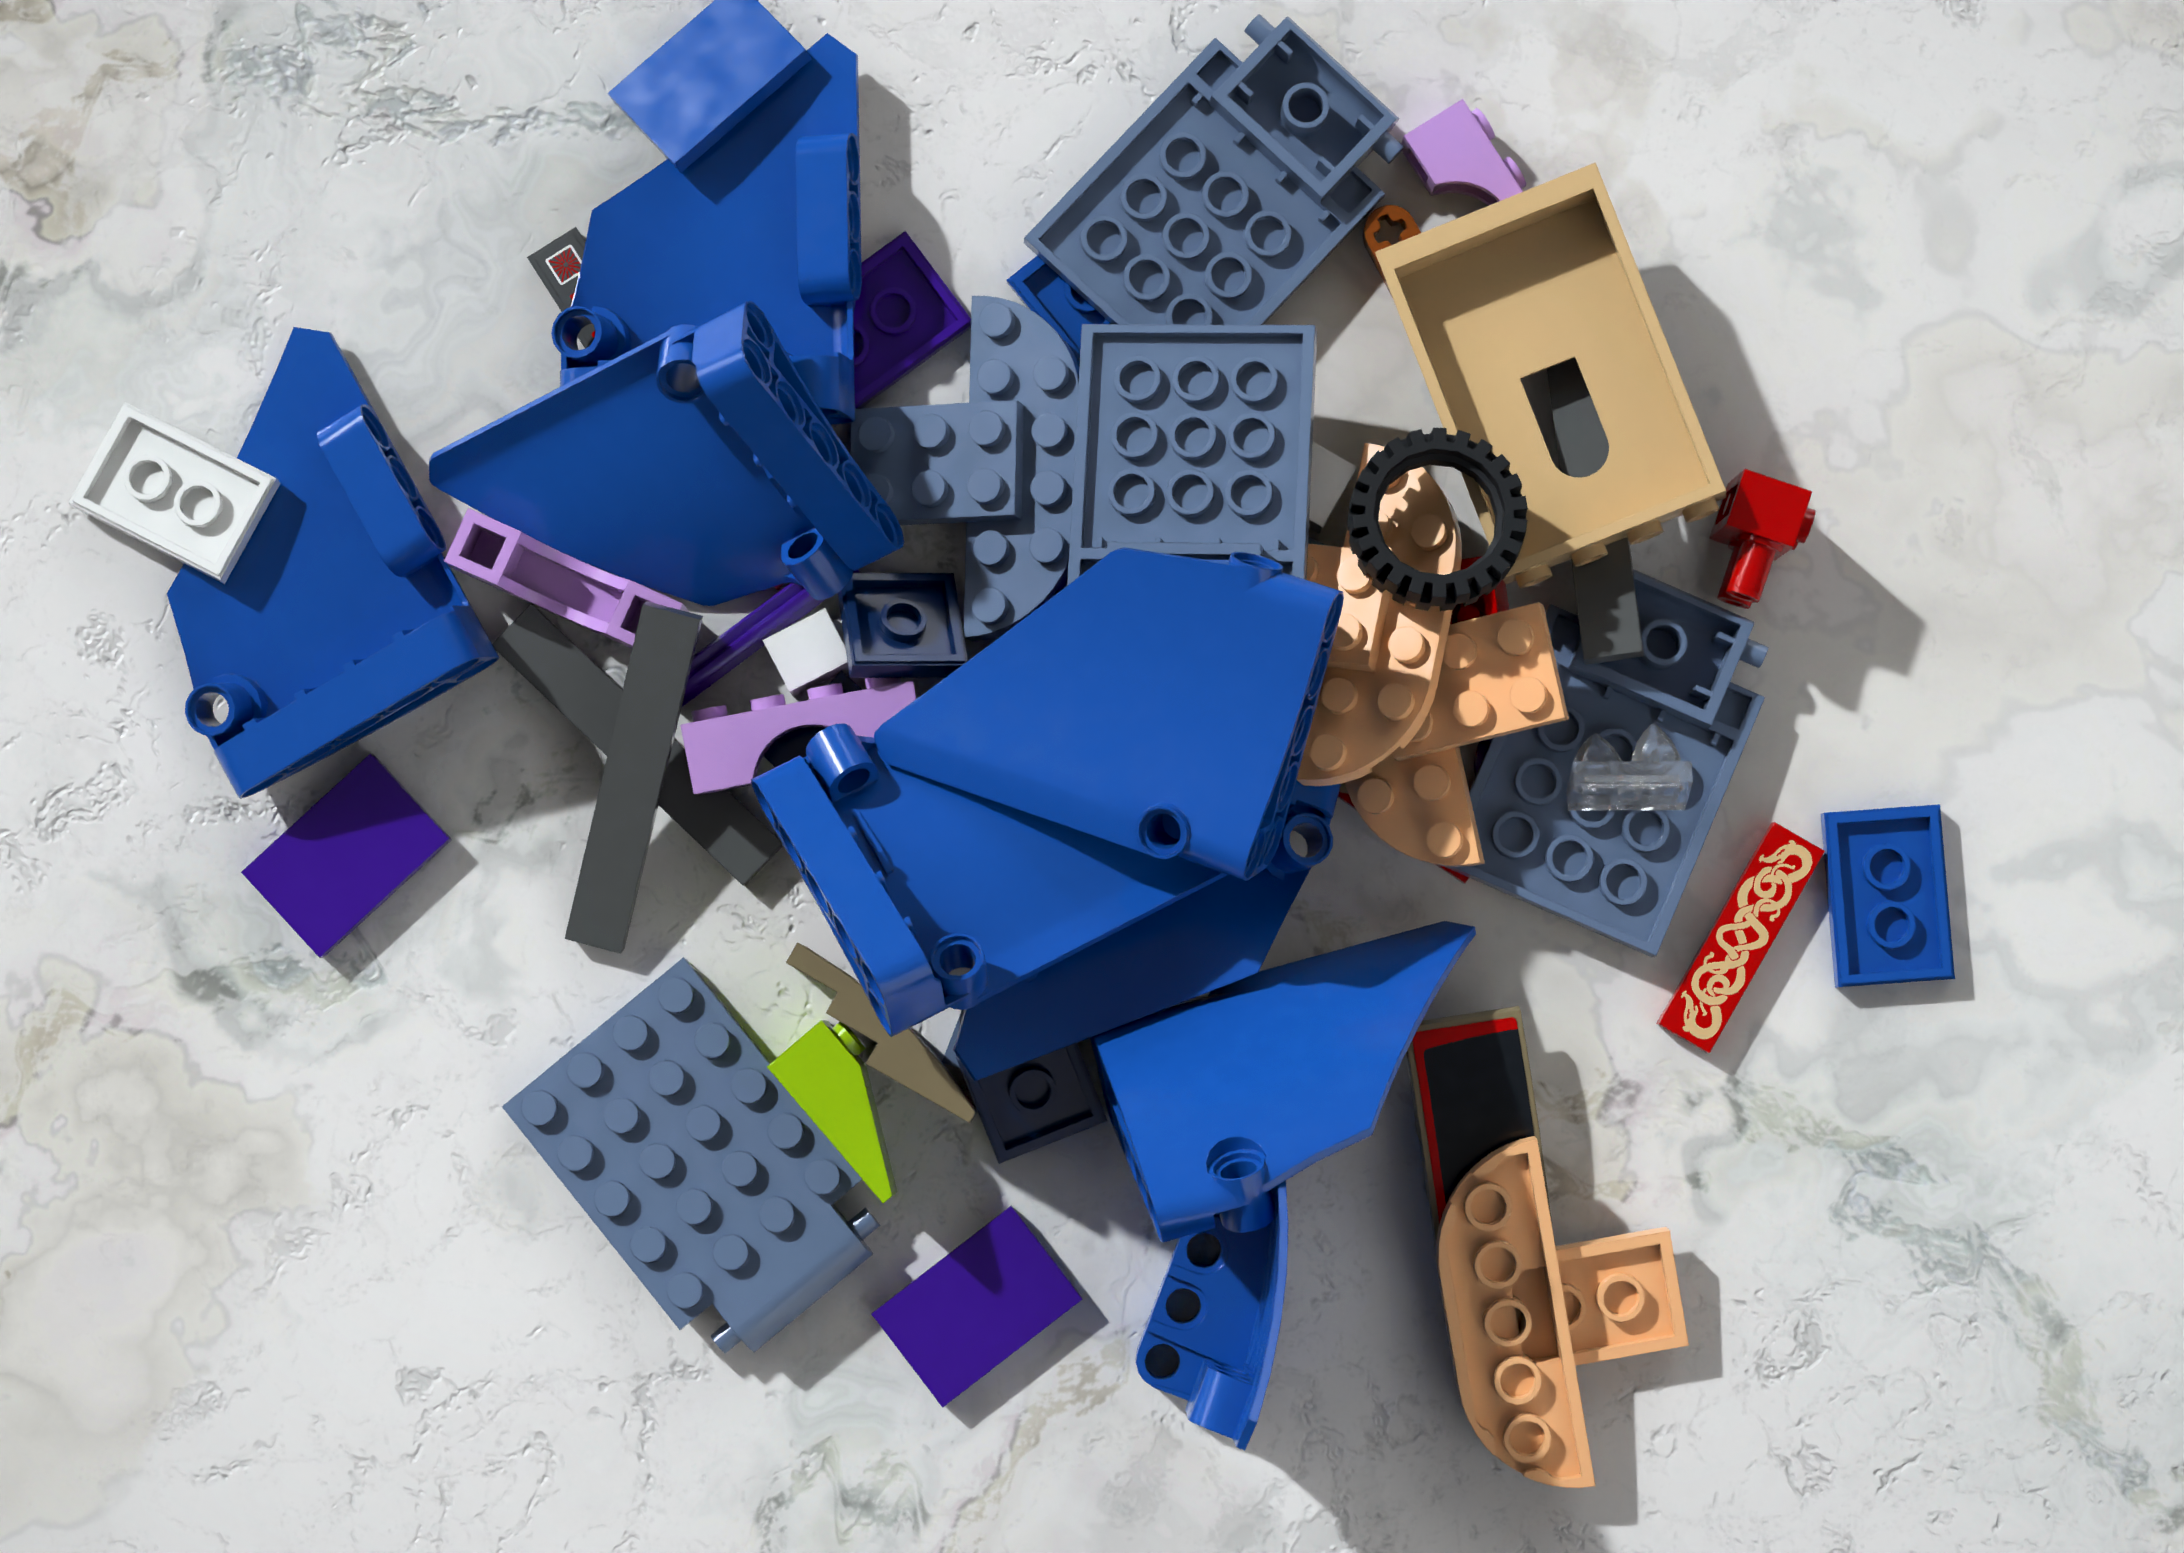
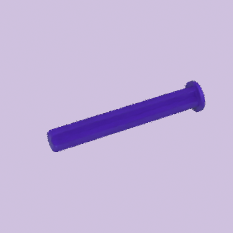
[682,570,860,707]

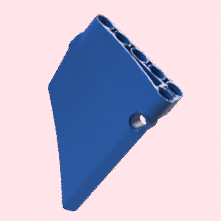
[429,301,904,606]
[874,547,1344,881]
[751,723,1227,1037]

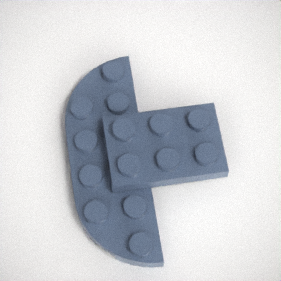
[850,296,1080,641]

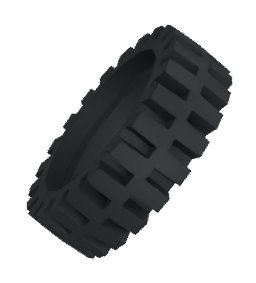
[1347,428,1528,611]

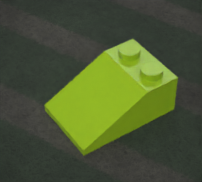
[767,1020,897,1203]

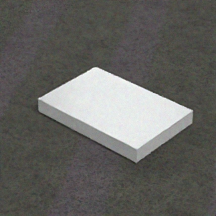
[68,402,281,584]

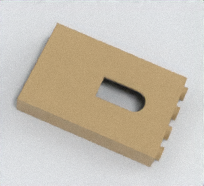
[1375,162,1727,588]

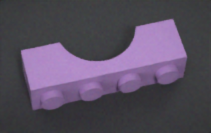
[1401,99,1526,206]
[444,508,689,648]
[680,678,916,796]

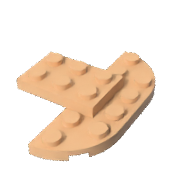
[1297,443,1462,786]
[1345,602,1569,867]
[1436,1136,1689,1488]

